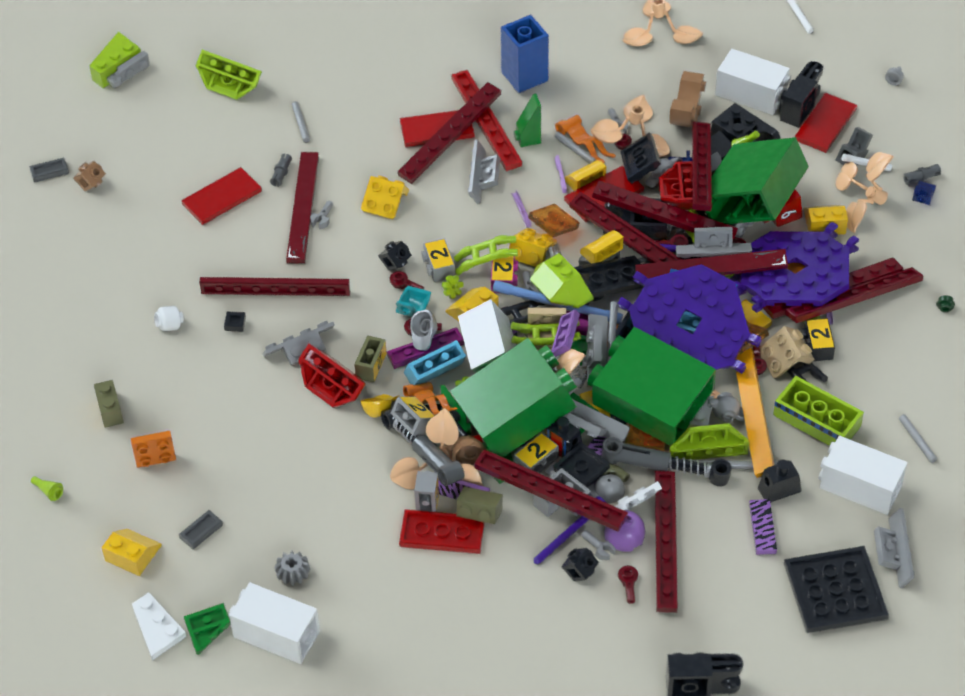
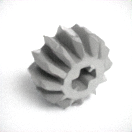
[275,550,310,586]

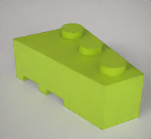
[89,31,141,88]

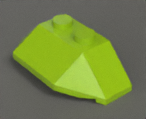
[195,50,262,100]
[530,253,594,309]
[669,423,749,460]

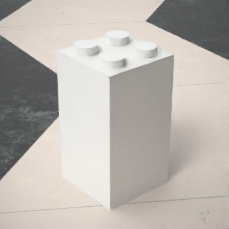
[715,48,791,115]
[458,300,516,373]
[818,436,907,515]
[229,583,320,664]

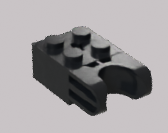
[779,61,823,128]
[711,103,781,142]
[603,198,668,241]
[666,652,743,696]

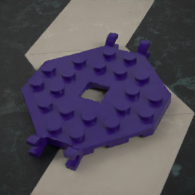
[734,222,859,313]
[617,264,762,374]

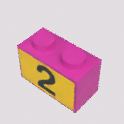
[491,256,519,293]

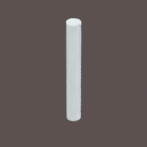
[787,0,813,34]
[841,154,892,171]

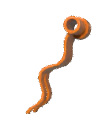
[555,115,616,163]
[403,382,457,415]

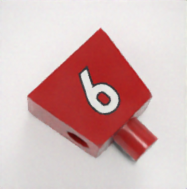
[762,189,803,227]

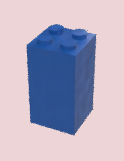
[501,15,549,93]

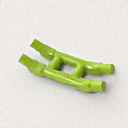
[453,235,518,276]
[510,320,581,346]

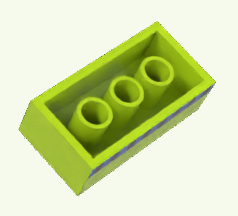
[773,376,864,446]

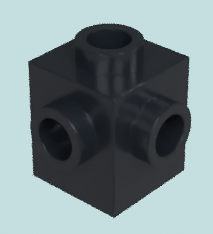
[378,240,412,271]
[562,548,599,581]

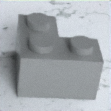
[533,468,591,517]

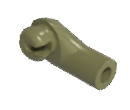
[602,464,630,482]

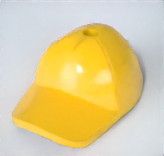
[360,394,400,418]

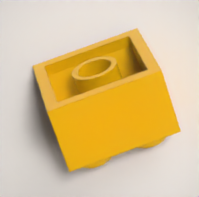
[803,205,848,235]
[446,286,499,322]
[101,528,162,576]

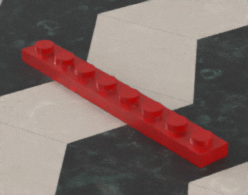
[451,70,522,171]

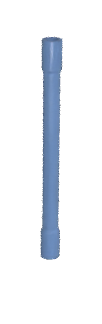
[493,280,623,325]

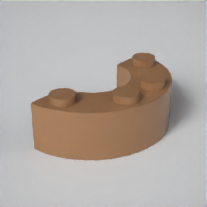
[670,71,706,128]

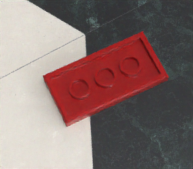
[794,92,857,153]
[400,110,475,147]
[564,166,644,222]
[181,167,262,225]
[399,509,485,554]

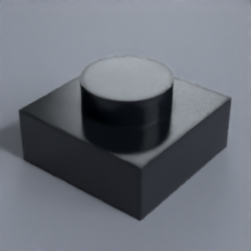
[224,311,246,332]

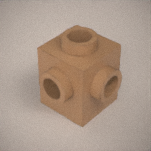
[73,161,106,191]

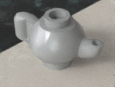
[645,157,682,188]
[707,392,745,422]

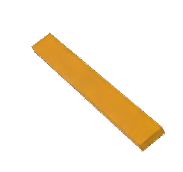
[735,346,774,478]

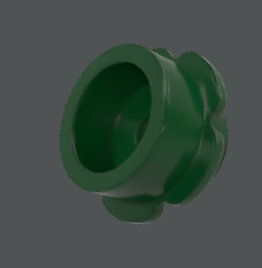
[936,295,955,312]

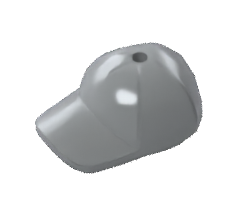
[410,309,438,351]
[587,474,625,503]

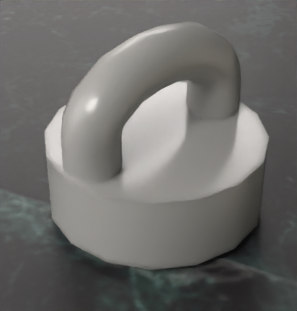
[885,67,904,85]

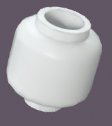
[154,306,184,331]

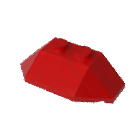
[659,161,692,210]
[298,343,366,408]

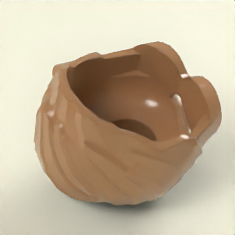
[452,436,488,465]

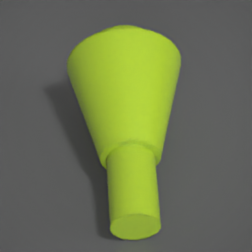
[731,131,760,146]
[31,476,63,501]

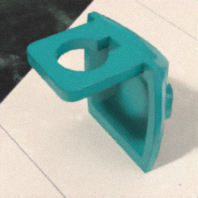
[396,286,431,317]

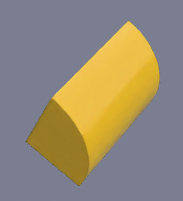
[564,160,606,191]
[580,230,623,264]

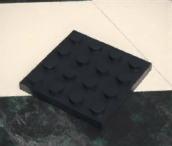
[784,546,889,633]

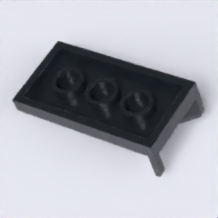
[574,255,644,306]

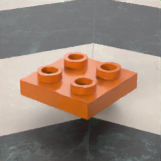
[131,430,176,468]

